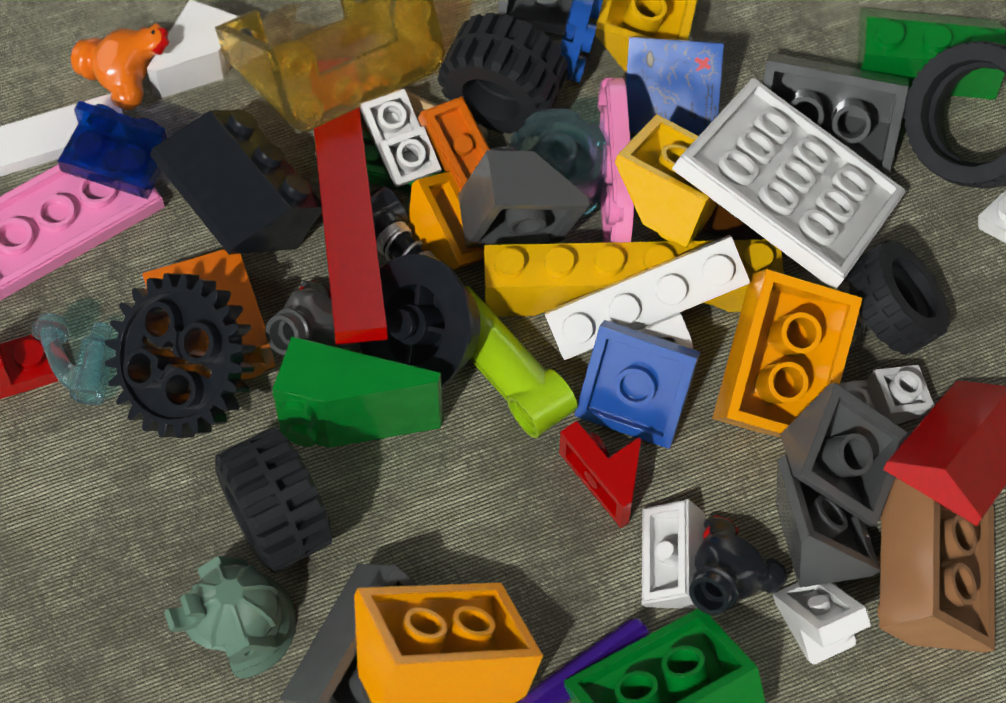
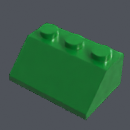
[858,8,1006,100]
[563,608,766,703]

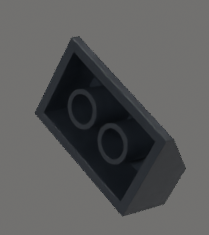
[149,109,322,255]

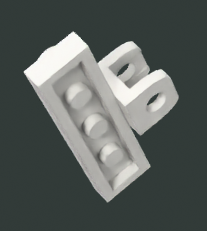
[545,235,750,360]

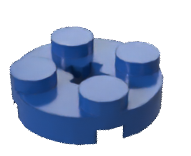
[559,0,603,83]

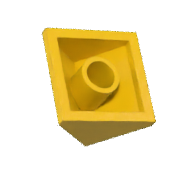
[595,0,697,72]

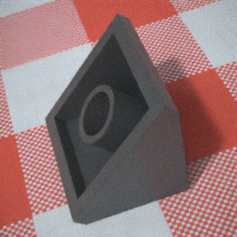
[780,383,910,526]
[776,454,881,588]

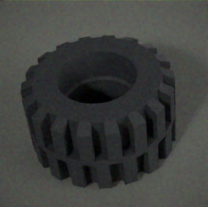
[438,13,568,134]
[215,427,332,573]

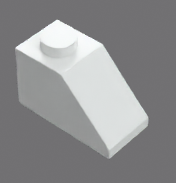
[147,0,246,98]

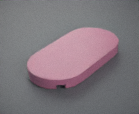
[596,77,634,243]

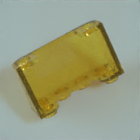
[215,0,444,131]

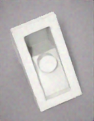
[772,582,871,664]

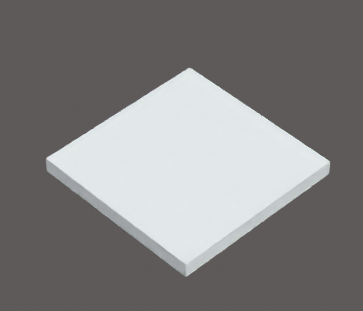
[672,78,906,290]

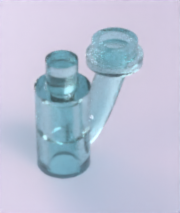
[31,313,115,405]

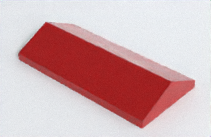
[883,380,1006,526]

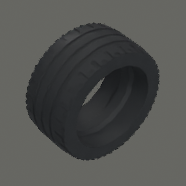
[904,41,1006,188]

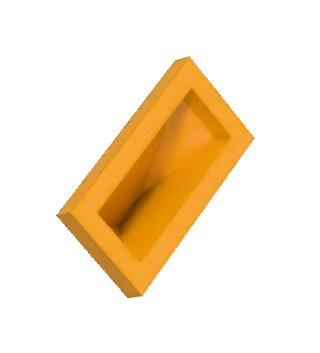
[408,171,484,269]

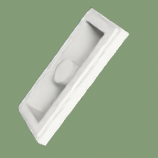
[642,499,705,609]

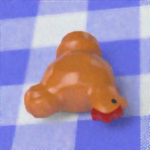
[71,23,169,111]

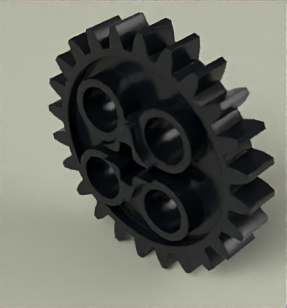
[105,273,255,438]

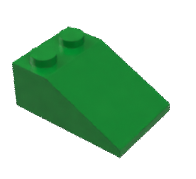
[272,337,443,448]

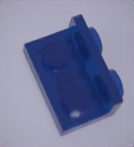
[58,101,167,199]

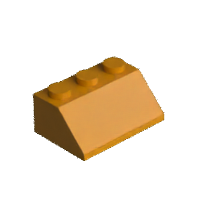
[712,269,863,437]
[354,582,543,703]

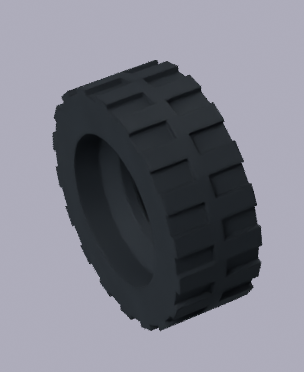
[847,240,950,355]

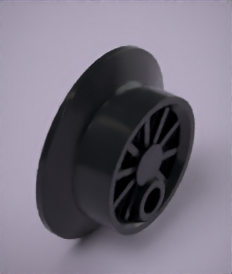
[360,254,480,387]

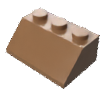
[877,478,995,653]

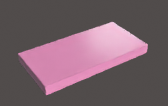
[0,134,165,301]

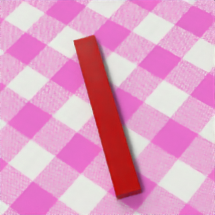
[307,60,387,344]

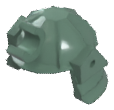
[164,556,296,679]

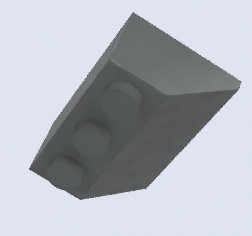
[762,52,909,177]
[280,564,419,703]

